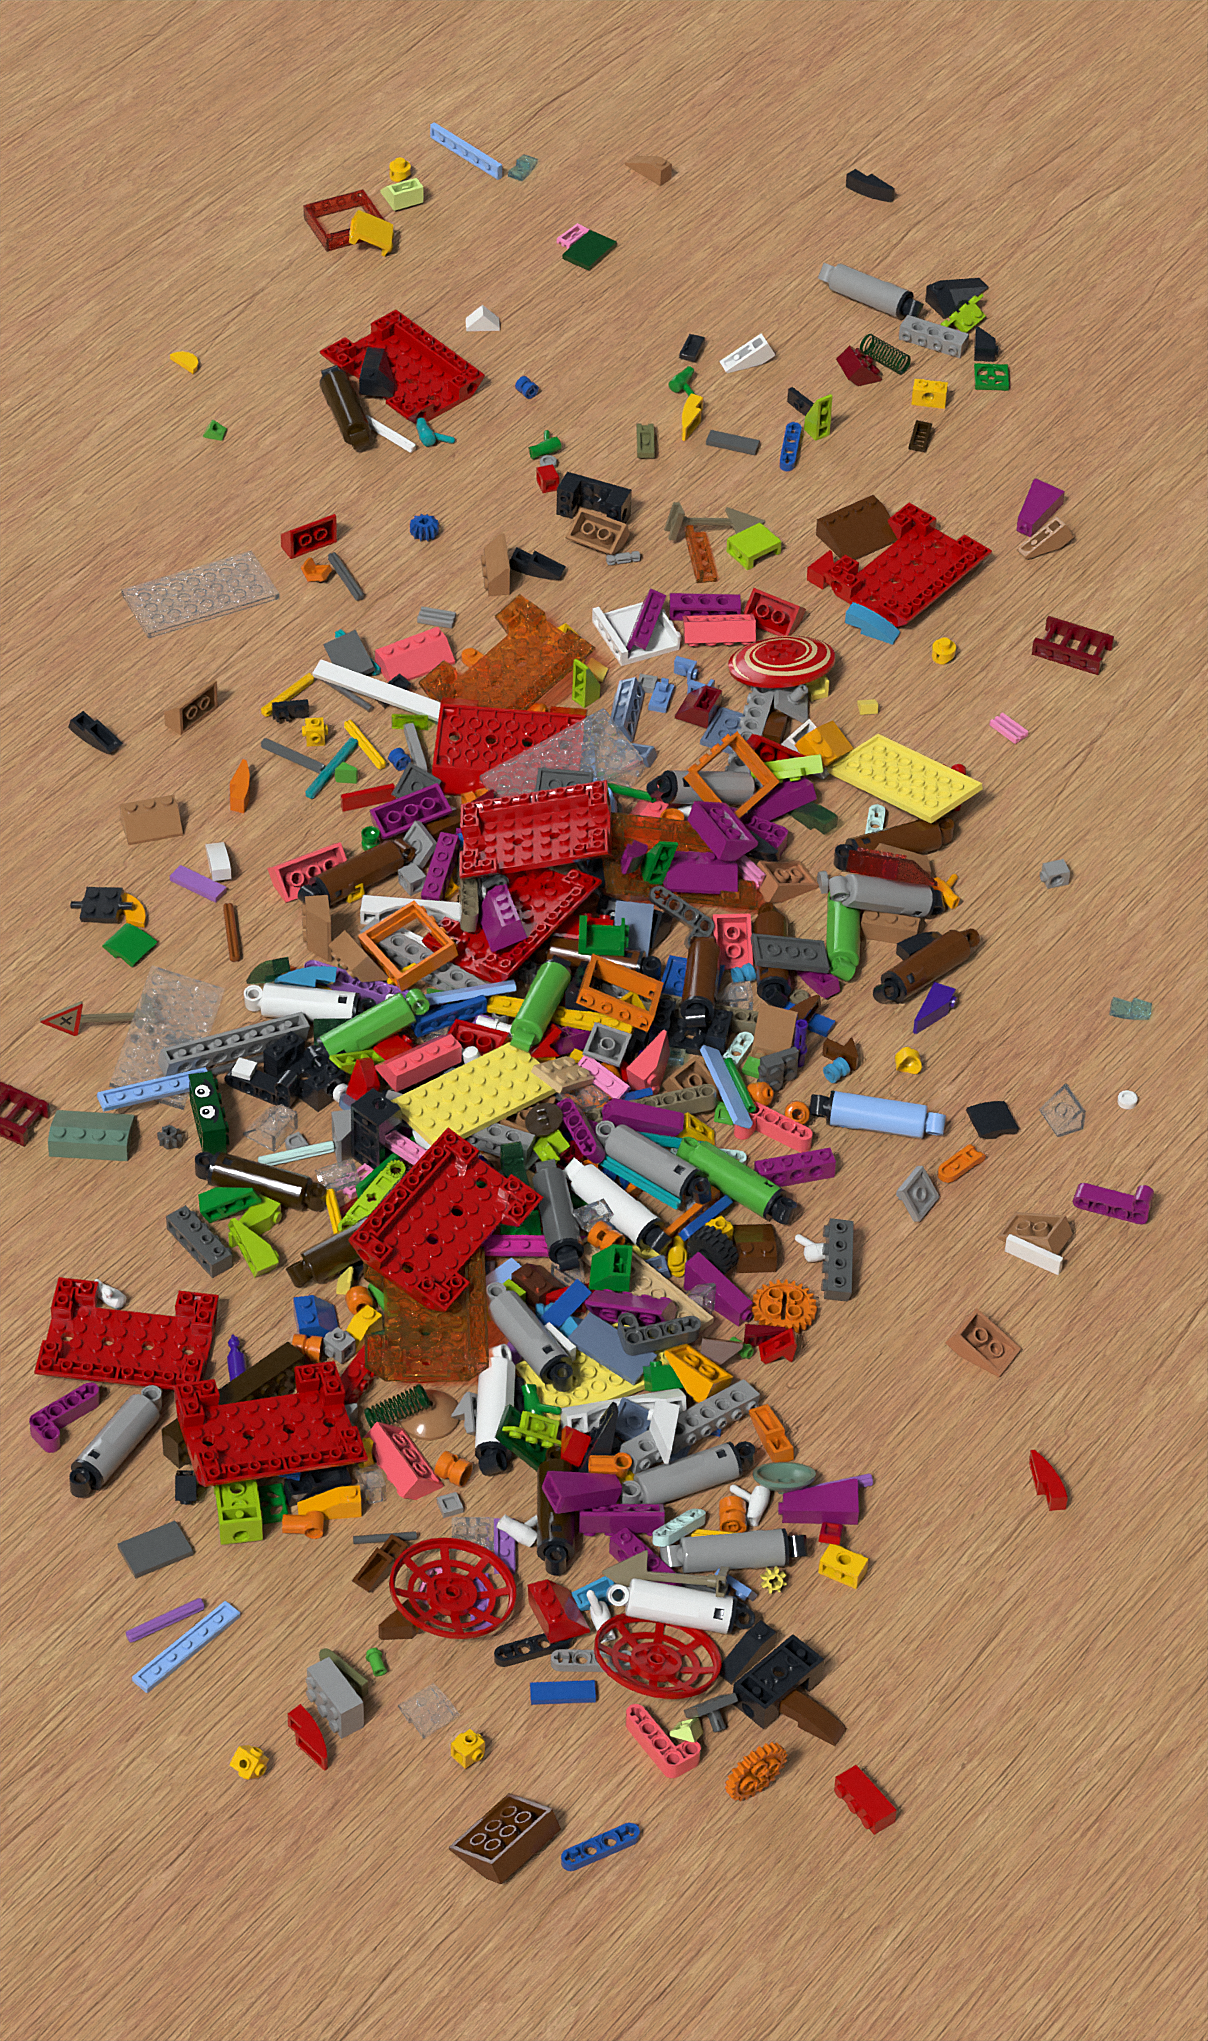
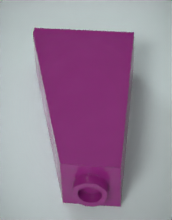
[1016,478,1065,537]
[747,776,817,821]
[602,1098,684,1147]
[684,1252,753,1327]
[542,1471,622,1514]
[778,1479,859,1525]

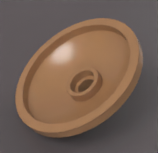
[398,1389,459,1441]

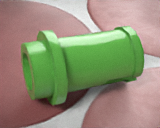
[730,1336,754,1359]
[365,1648,387,1677]

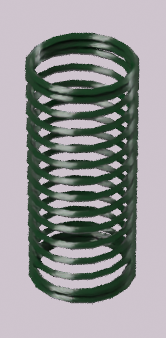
[859,334,911,375]
[364,1384,431,1428]

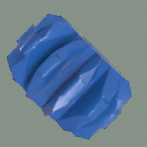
[410,514,439,542]

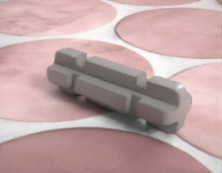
[606,551,640,565]

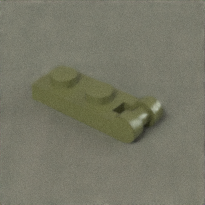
[636,423,654,458]
[319,1648,368,1698]

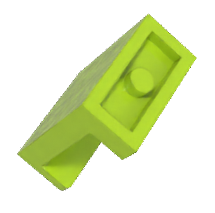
[726,523,782,570]

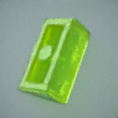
[392,714,429,730]

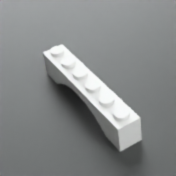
[360,895,464,932]
[561,1388,687,1433]

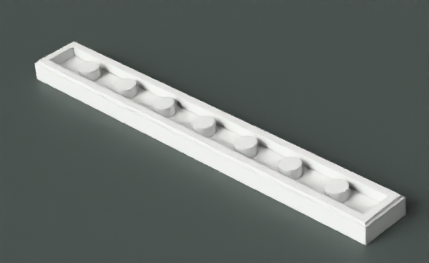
[312,660,441,722]

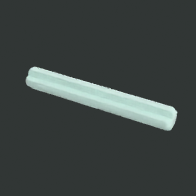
[258,1141,335,1166]

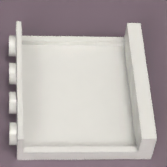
[592,602,682,666]

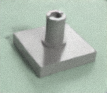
[774,684,808,723]
[403,821,437,870]
[896,1166,940,1222]

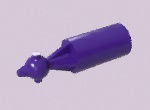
[227,1334,247,1381]

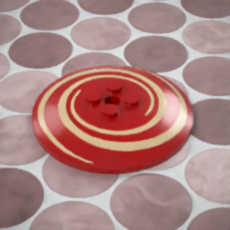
[728,636,836,688]

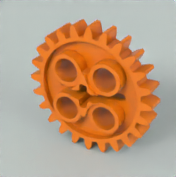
[752,1279,817,1334]
[725,1742,788,1801]

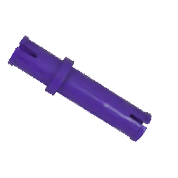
[792,1019,808,1068]

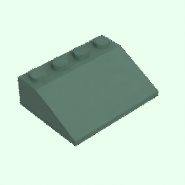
[48,1110,135,1161]

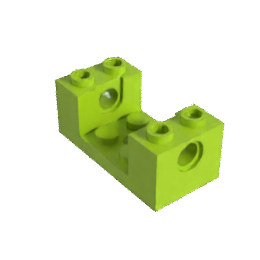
[213,1479,263,1545]

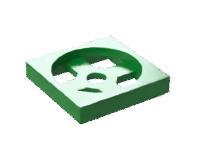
[974,363,1009,391]
[257,1483,288,1525]

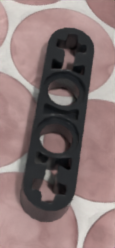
[494,1633,574,1667]

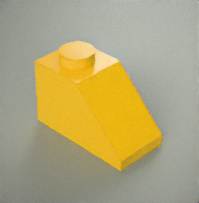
[675,1112,715,1145]
[346,1305,383,1354]

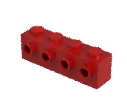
[340,1336,390,1405]

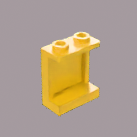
[349,210,394,257]

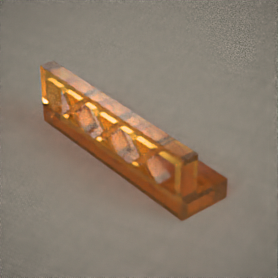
[685,525,717,583]

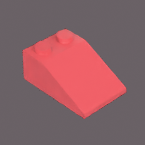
[712,914,753,970]
[626,1030,670,1098]

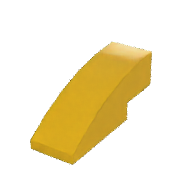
[681,393,703,441]

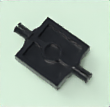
[70,887,134,923]

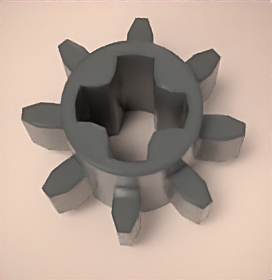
[518,961,540,984]
[157,1125,182,1149]

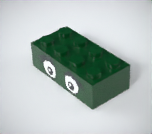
[188,1071,230,1156]

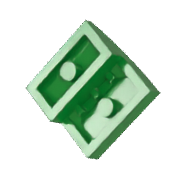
[102,923,157,967]

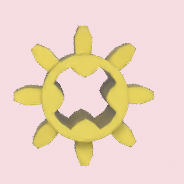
[760,1566,787,1594]

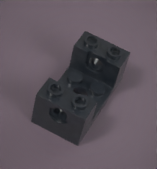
[556,472,632,524]
[648,998,733,1056]
[263,1031,346,1112]
[351,1088,401,1169]
[732,1634,824,1729]

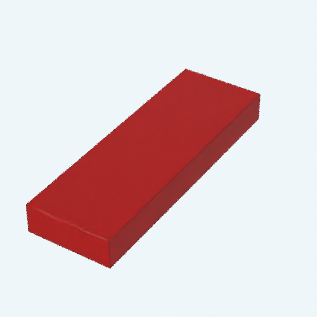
[341,783,395,812]

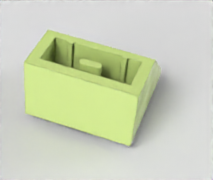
[380,178,423,211]

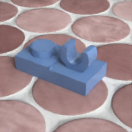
[648,678,674,713]
[714,1568,758,1601]

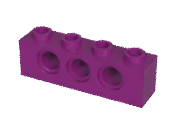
[669,593,741,621]
[421,832,460,901]
[754,1148,836,1187]
[609,1527,682,1587]

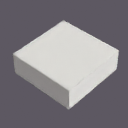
[232,1057,257,1081]

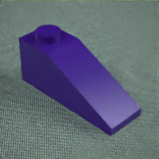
[913,982,957,1034]

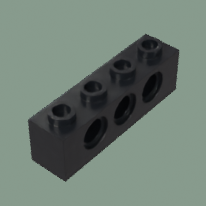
[565,961,605,1012]

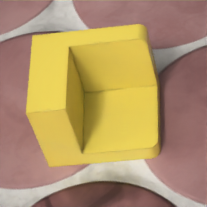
[805,675,829,701]

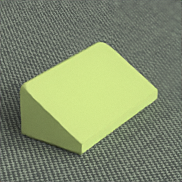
[670,1717,703,1742]

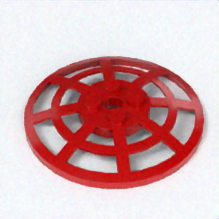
[389,1537,517,1639]
[594,1613,721,1699]

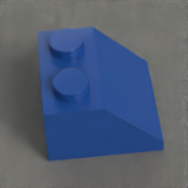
[293,1295,338,1338]

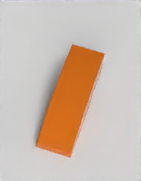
[230,759,250,814]
[749,1404,794,1463]

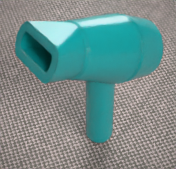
[416,418,455,447]

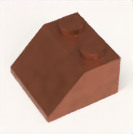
[511,1263,566,1310]

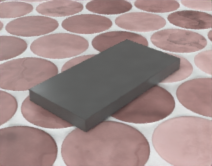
[750,933,830,973]

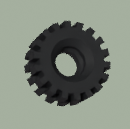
[687,1225,738,1275]

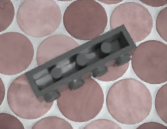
[166,1205,233,1278]
[821,1218,854,1302]

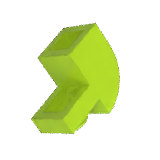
[533,1130,570,1163]

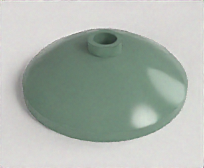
[753,1462,816,1494]

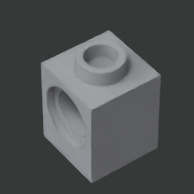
[1040,859,1070,889]
[398,863,426,896]

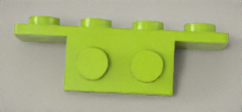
[940,294,986,333]
[751,754,824,783]
[502,1411,561,1448]

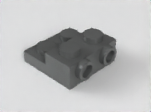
[757,1047,799,1092]

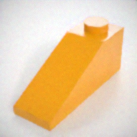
[297,1485,362,1520]

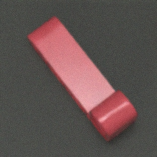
[734,1102,812,1153]
[626,1704,701,1778]

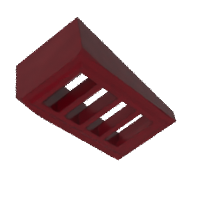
[744,1324,786,1347]

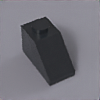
[974,327,999,362]
[175,1470,198,1505]

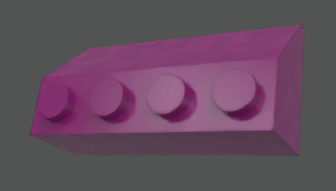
[370,783,452,840]
[687,801,758,862]
[663,851,738,895]
[478,884,527,952]
[585,1289,677,1327]
[579,1504,665,1536]

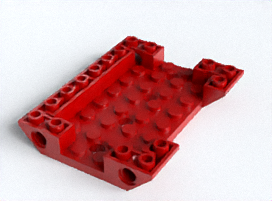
[320,309,485,424]
[823,502,992,627]
[432,697,588,798]
[459,780,612,881]
[422,867,602,983]
[348,1127,543,1312]
[34,1277,219,1390]
[174,1361,368,1487]

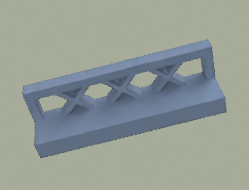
[607,677,645,742]

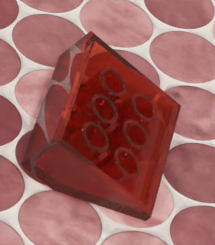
[846,847,938,886]

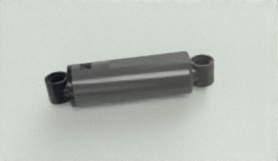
[532,1159,584,1272]

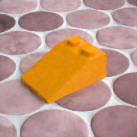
[794,720,854,769]
[664,1343,733,1403]

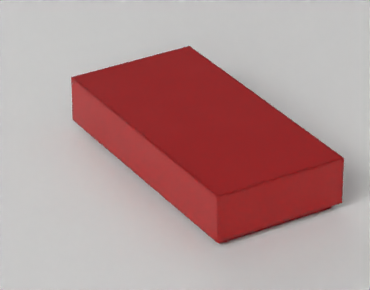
[818,1522,843,1545]

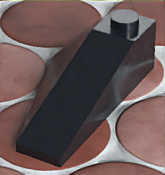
[925,278,989,319]
[359,347,395,397]
[596,894,673,949]
[572,1402,619,1473]

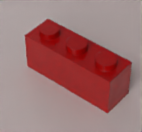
[834,1765,897,1835]

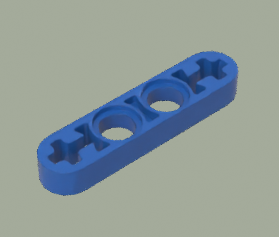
[779,422,801,471]
[678,1195,733,1242]
[561,1823,640,1871]

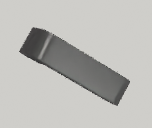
[648,886,714,949]
[617,1313,701,1356]

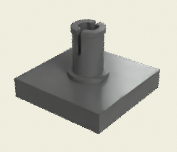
[391,762,441,798]
[684,1693,738,1733]

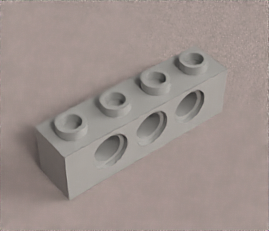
[899,315,969,358]

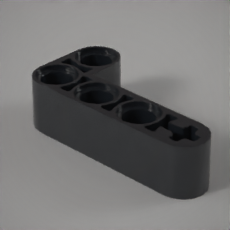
[224,1063,300,1109]

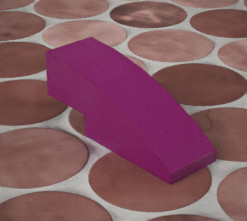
[620,840,648,874]
[795,970,840,999]

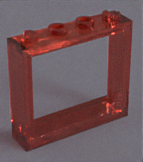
[303,189,385,252]

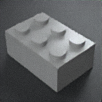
[305,1657,364,1739]

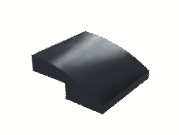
[966,1101,1019,1139]

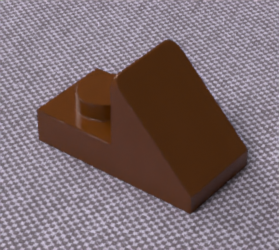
[822,1037,859,1072]

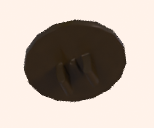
[525,1103,563,1137]

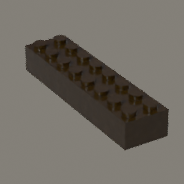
[161,1342,305,1469]

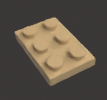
[531,1056,595,1094]

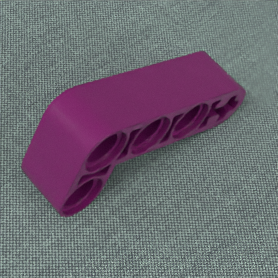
[730,807,788,856]
[546,1021,591,1055]
[556,1098,605,1164]
[1072,1183,1154,1224]
[29,1382,100,1453]

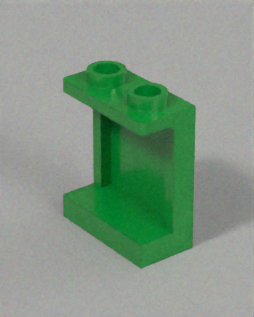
[578,915,629,956]

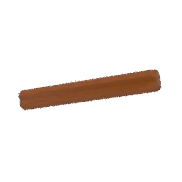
[223,903,240,962]

